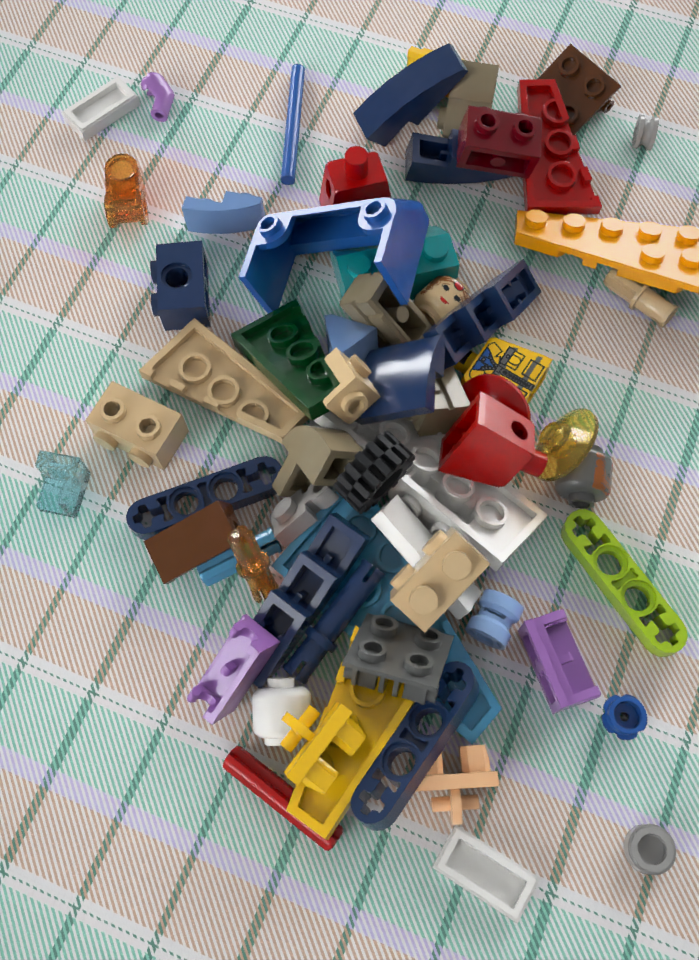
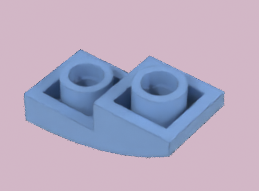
[182,191,265,234]

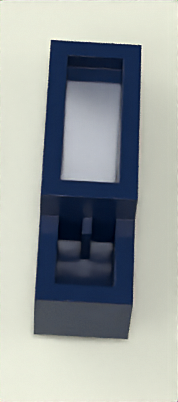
[353,43,468,147]
[405,128,514,184]

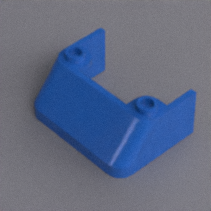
[238,197,429,313]

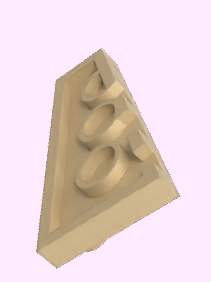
[138,318,309,444]

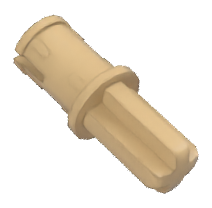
[603,268,679,328]

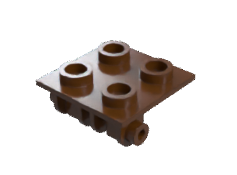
[538,43,621,135]

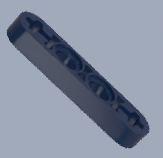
[126,456,282,540]
[351,661,479,831]

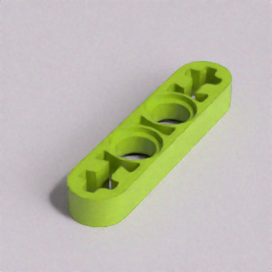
[561,509,688,657]

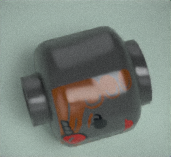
[555,443,613,509]

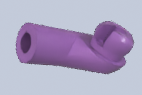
[141,72,175,122]

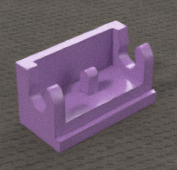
[518,609,601,714]
[187,614,280,725]

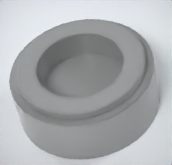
[624,824,676,875]

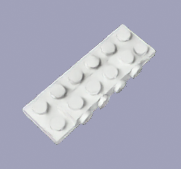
[314,411,548,572]

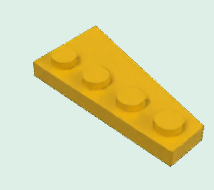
[286,625,415,840]

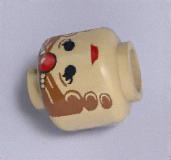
[414,276,470,325]

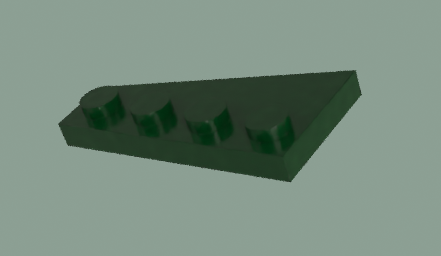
[230,299,340,421]

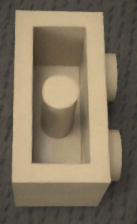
[85,381,189,470]
[390,527,490,633]

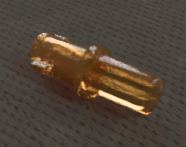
[227,525,279,603]

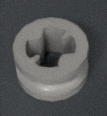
[632,115,659,151]

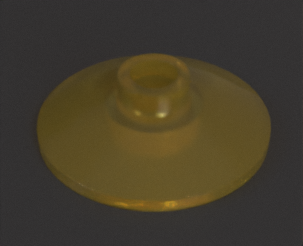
[535,408,599,482]

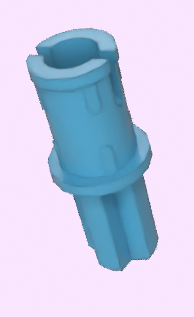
[197,527,283,586]

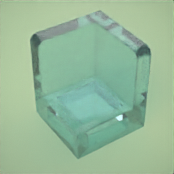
[35,450,91,518]

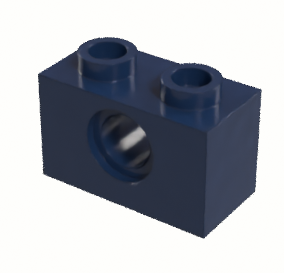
[150,240,211,331]

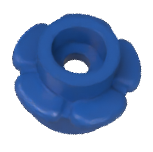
[601,694,647,740]

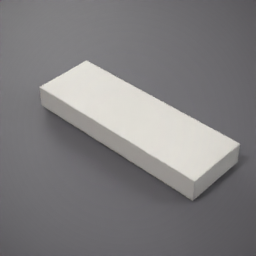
[371,495,482,620]

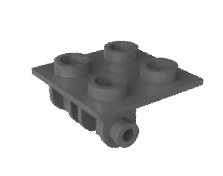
[342,613,454,705]

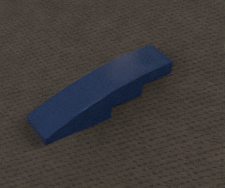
[422,259,541,370]
[253,512,371,688]

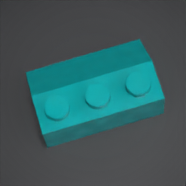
[329,225,460,314]

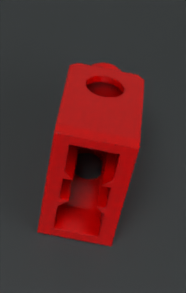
[319,146,392,207]
[438,391,548,488]

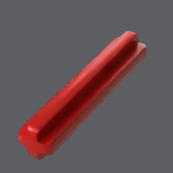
[223,746,344,851]

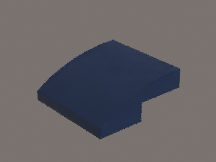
[355,334,445,425]

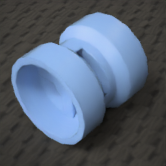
[465,589,524,650]

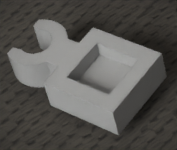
[270,484,339,547]

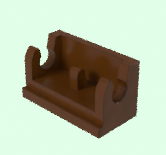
[144,500,247,584]

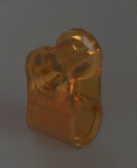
[104,153,149,228]

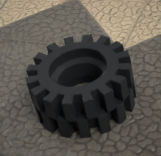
[333,431,415,514]

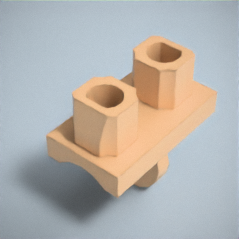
[414,745,499,825]

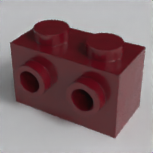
[456,105,542,179]

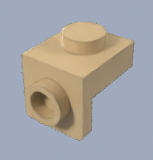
[323,348,381,424]

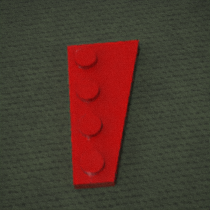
[517,79,602,215]

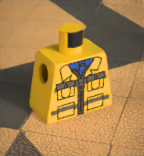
[453,337,553,404]

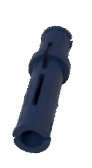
[282,558,386,684]

